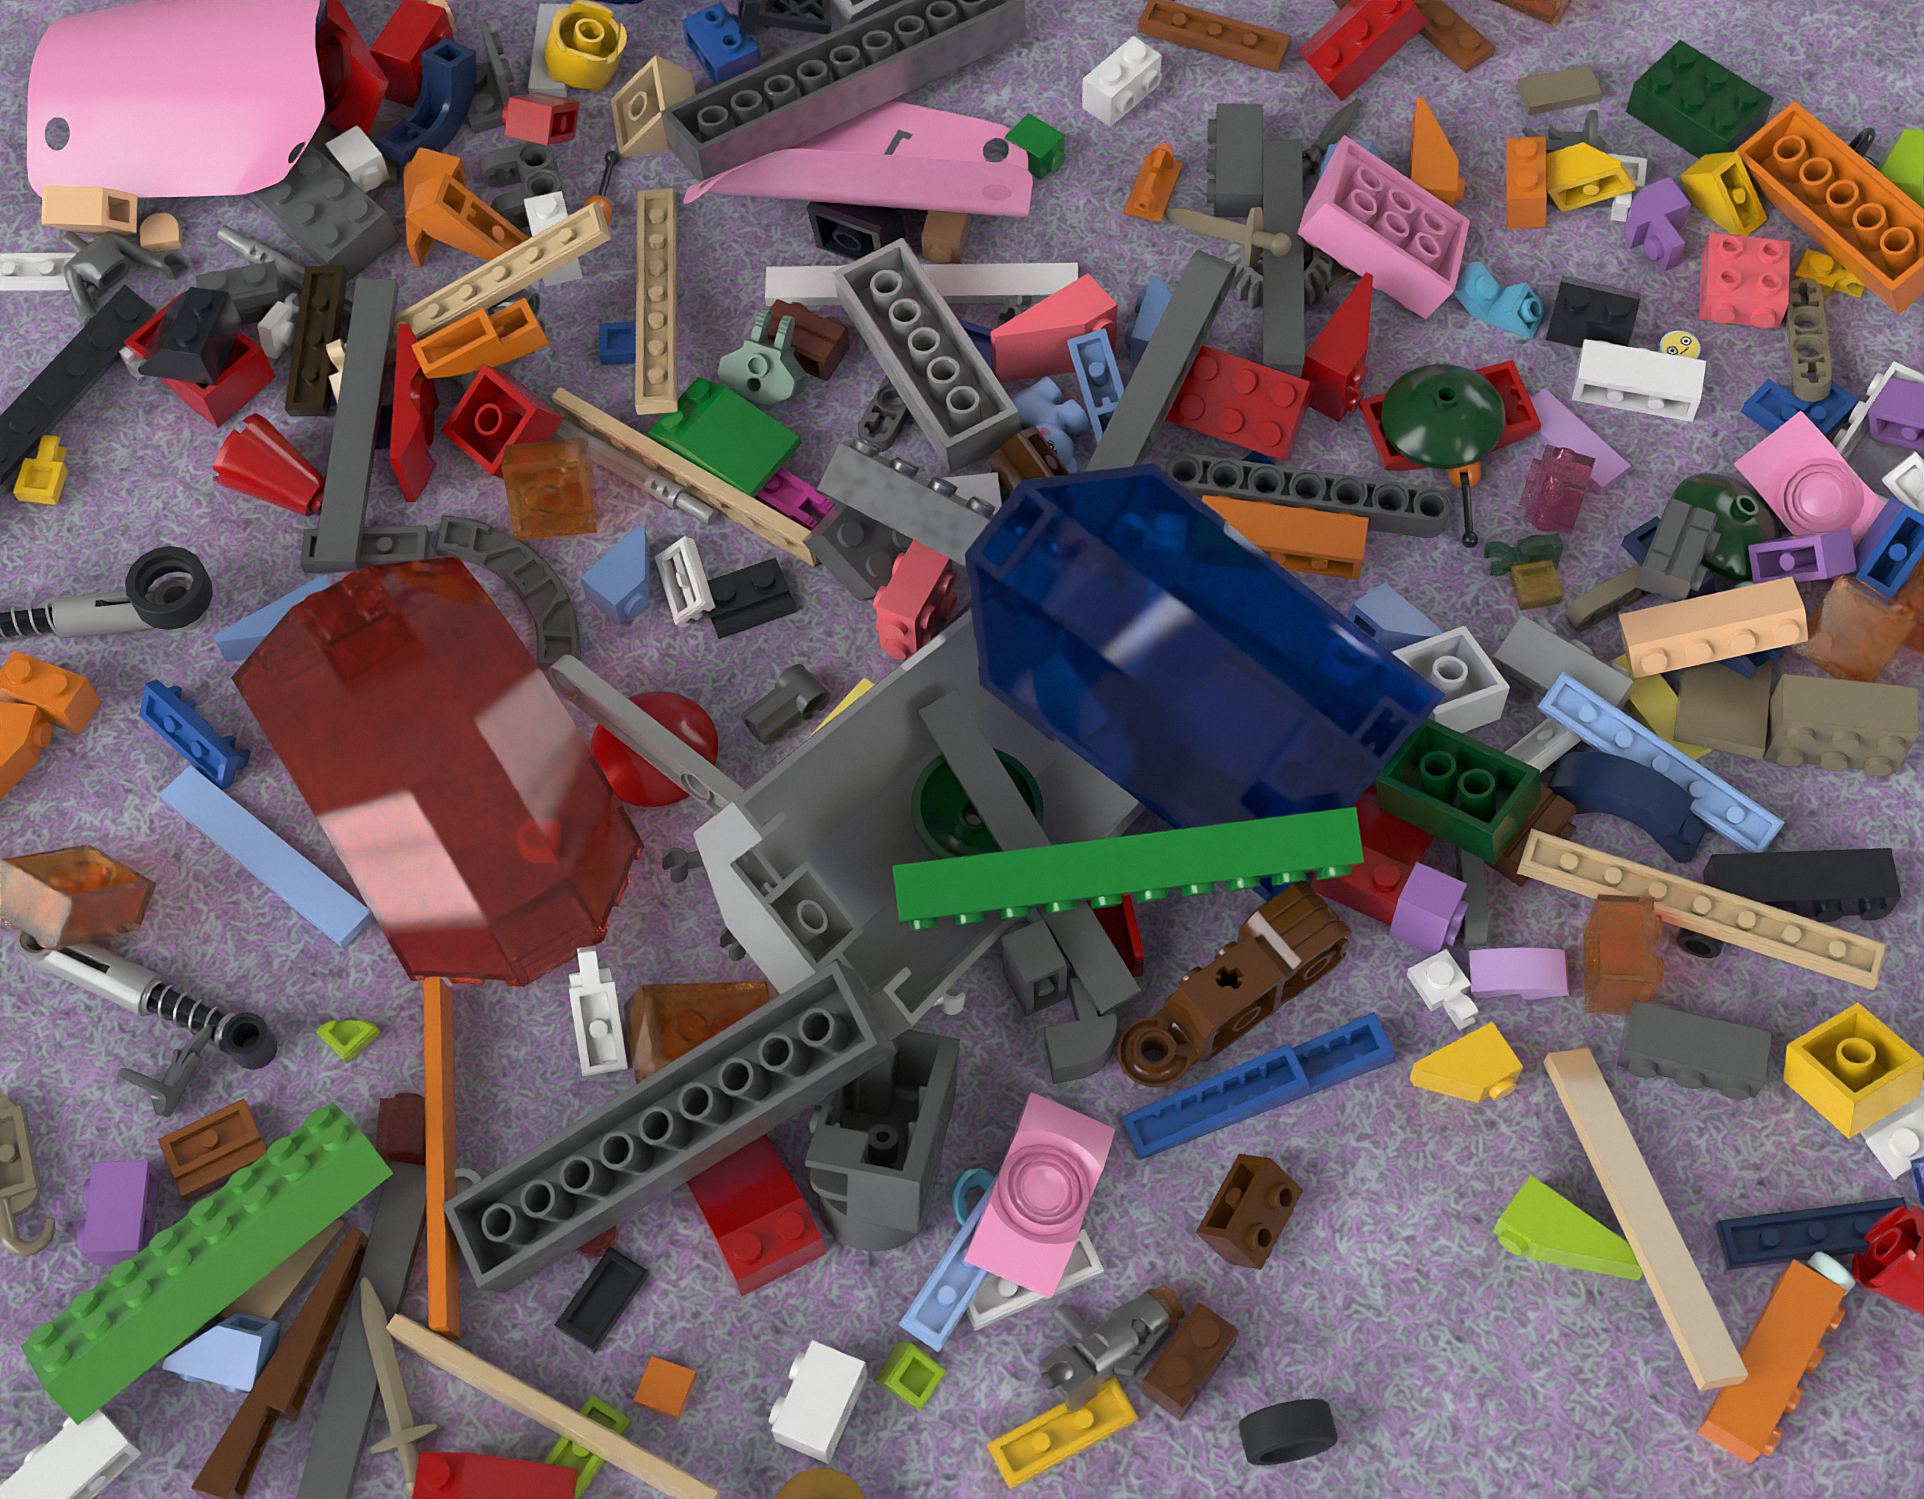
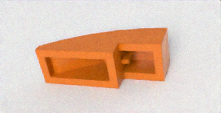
[411,298,550,379]

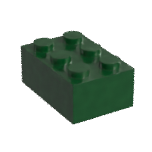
[1626,40,1774,159]
[1376,716,1541,864]

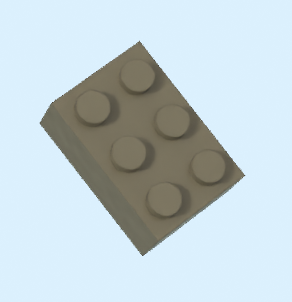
[1763,674,1919,776]

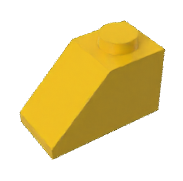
[1546,142,1636,212]
[1680,152,1768,236]
[1409,1022,1523,1103]

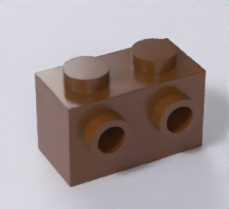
[1196,1154,1304,1270]

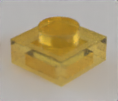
[1509,560,1564,611]

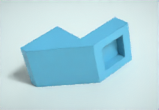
[1453,261,1548,339]

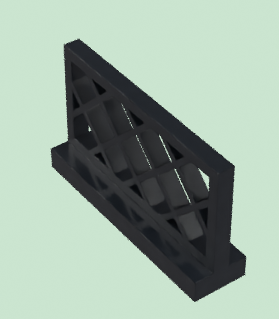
[737,0,832,35]

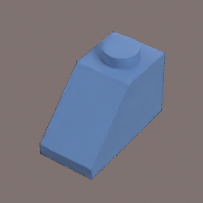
[580,524,650,626]

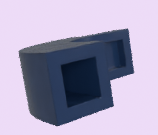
[374,38,476,166]
[1547,752,1708,863]

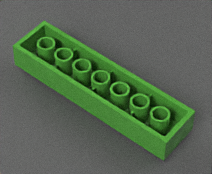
[20,1101,394,1426]

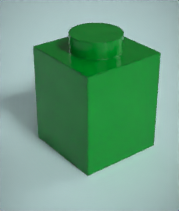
[1005,113,1066,180]

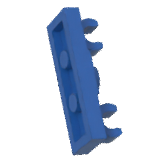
[139,679,251,790]

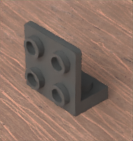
[467,20,517,134]

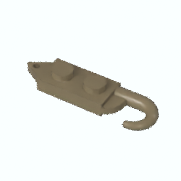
[0,1091,55,1257]

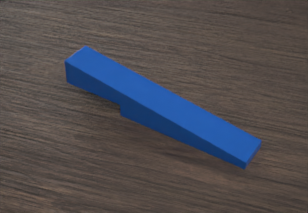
[1121,1012,1395,1160]

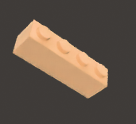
[1619,576,1808,679]

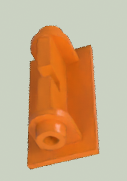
[1124,143,1183,223]

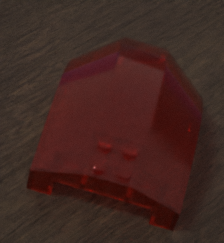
[231,556,645,987]

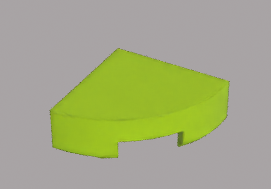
[315,1019,381,1064]

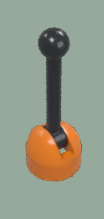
[582,150,620,226]
[1448,460,1482,548]

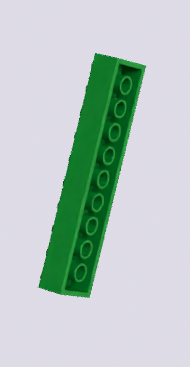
[893,807,1364,932]

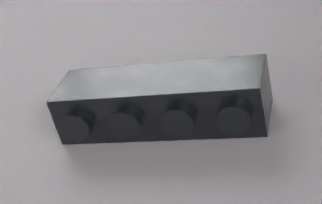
[1703,848,1901,922]

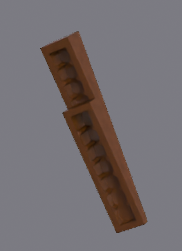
[191,1228,369,1499]

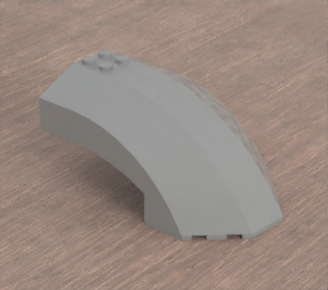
[693,601,1146,1040]

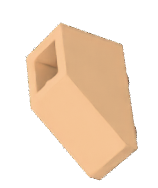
[41,185,137,237]

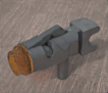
[1039,1285,1185,1413]

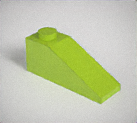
[1493,1175,1643,1281]

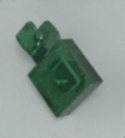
[1483,533,1563,577]

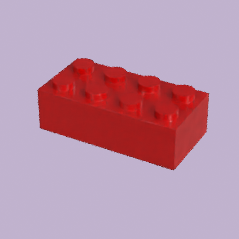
[1165,344,1317,461]

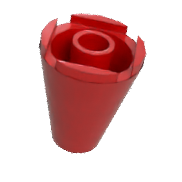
[212,413,326,517]
[1851,1205,1924,1316]

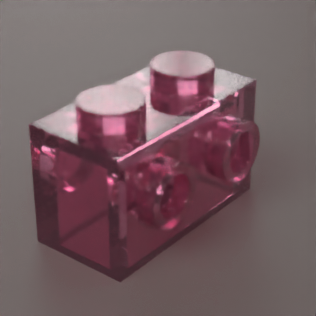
[1519,444,1596,535]

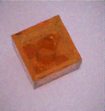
[501,437,599,541]
[1790,573,1922,683]
[1582,894,1664,1016]

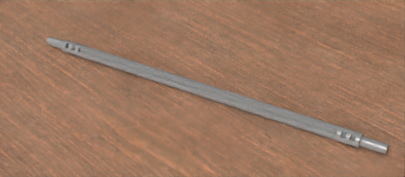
[218,226,718,525]

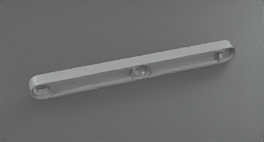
[547,654,744,814]

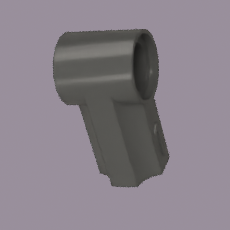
[741,664,831,745]

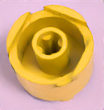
[543,0,627,92]

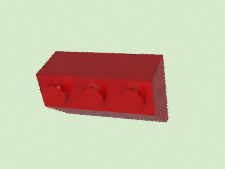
[1297,0,1429,101]

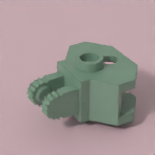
[717,308,808,406]

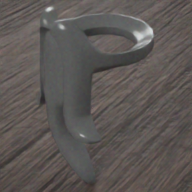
[1522,110,1606,154]
[117,1024,212,1117]

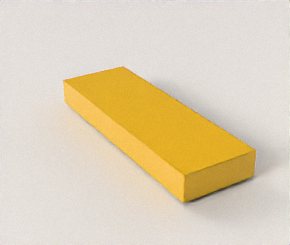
[987,1375,1138,1490]

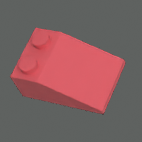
[990,273,1117,383]

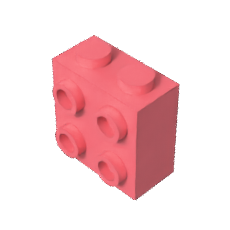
[1698,232,1790,329]
[873,540,957,660]

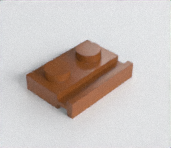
[158,1098,267,1202]

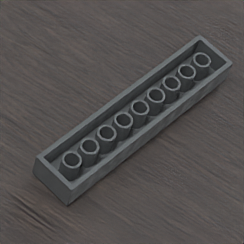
[442,961,898,1292]

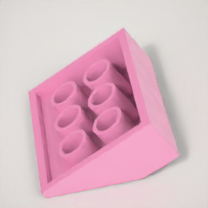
[1298,135,1470,320]

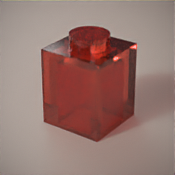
[375,1092,426,1166]

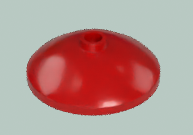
[590,691,719,807]

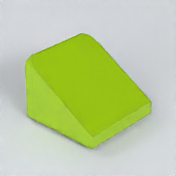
[873,1342,947,1412]

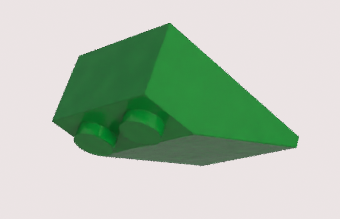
[648,377,802,498]

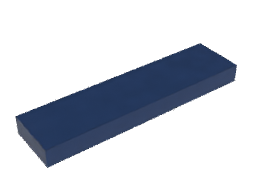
[1715,1197,1907,1270]

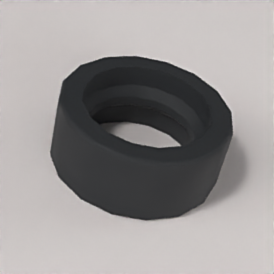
[125,546,213,630]
[1238,1399,1338,1466]

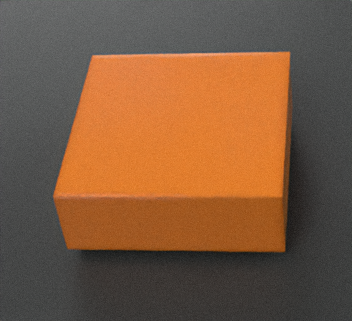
[633,1356,698,1420]

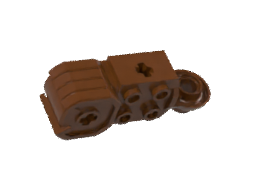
[1117,881,1352,1088]

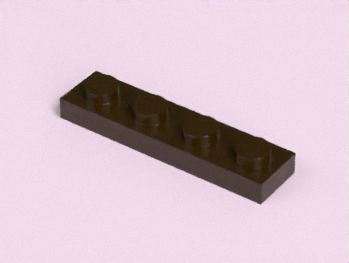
[285,266,348,417]

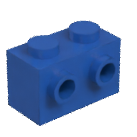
[682,2,761,85]
[1850,496,1924,599]

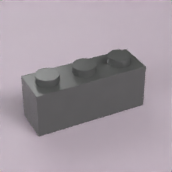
[1207,103,1263,218]
[1617,1000,1772,1100]

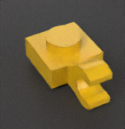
[1793,248,1866,299]
[13,434,68,505]

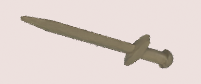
[1164,207,1292,267]
[360,1277,441,1497]

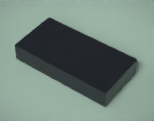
[554,1247,650,1353]

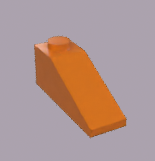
[1408,98,1465,209]
[403,147,468,268]
[405,172,530,261]
[0,701,52,800]

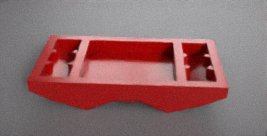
[315,0,389,137]
[389,323,439,502]
[1358,360,1542,471]

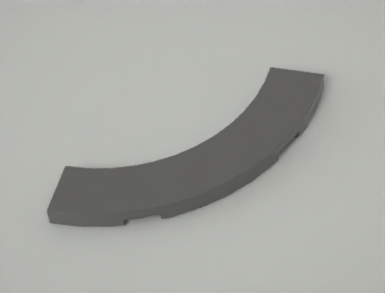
[435,515,581,672]

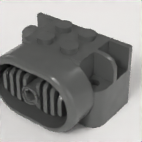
[805,1029,960,1251]

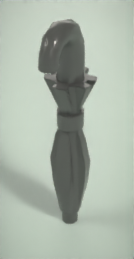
[1302,99,1362,179]

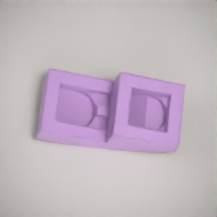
[1469,948,1569,999]

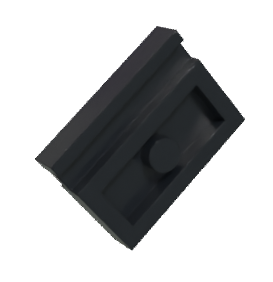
[707,557,797,639]

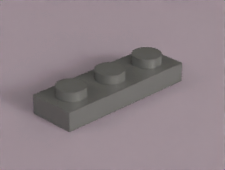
[300,525,430,573]

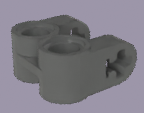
[480,141,566,229]

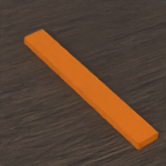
[423,976,461,1341]

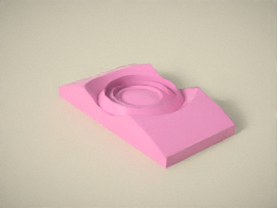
[1733,411,1885,591]
[963,1092,1115,1299]

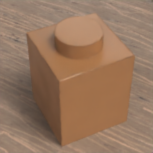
[921,210,970,264]

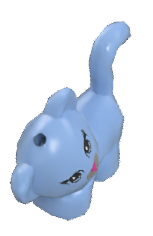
[1009,376,1089,478]

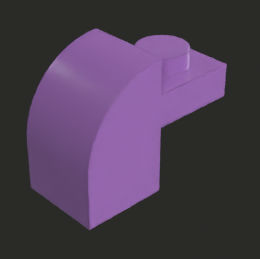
[1624,176,1691,271]

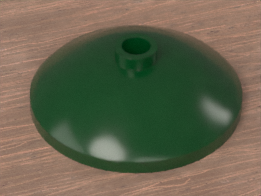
[1381,364,1506,469]
[1670,473,1782,581]
[911,748,1044,860]

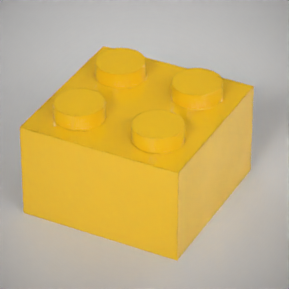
[1783,1002,1924,1139]

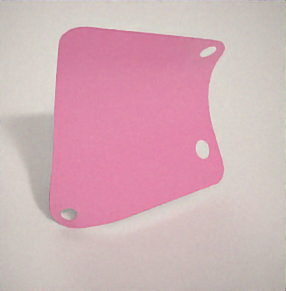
[27,0,325,198]
[684,100,1033,218]

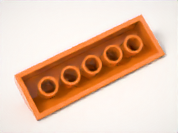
[1734,100,1924,315]

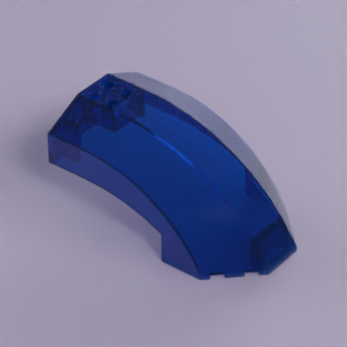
[964,463,1446,902]

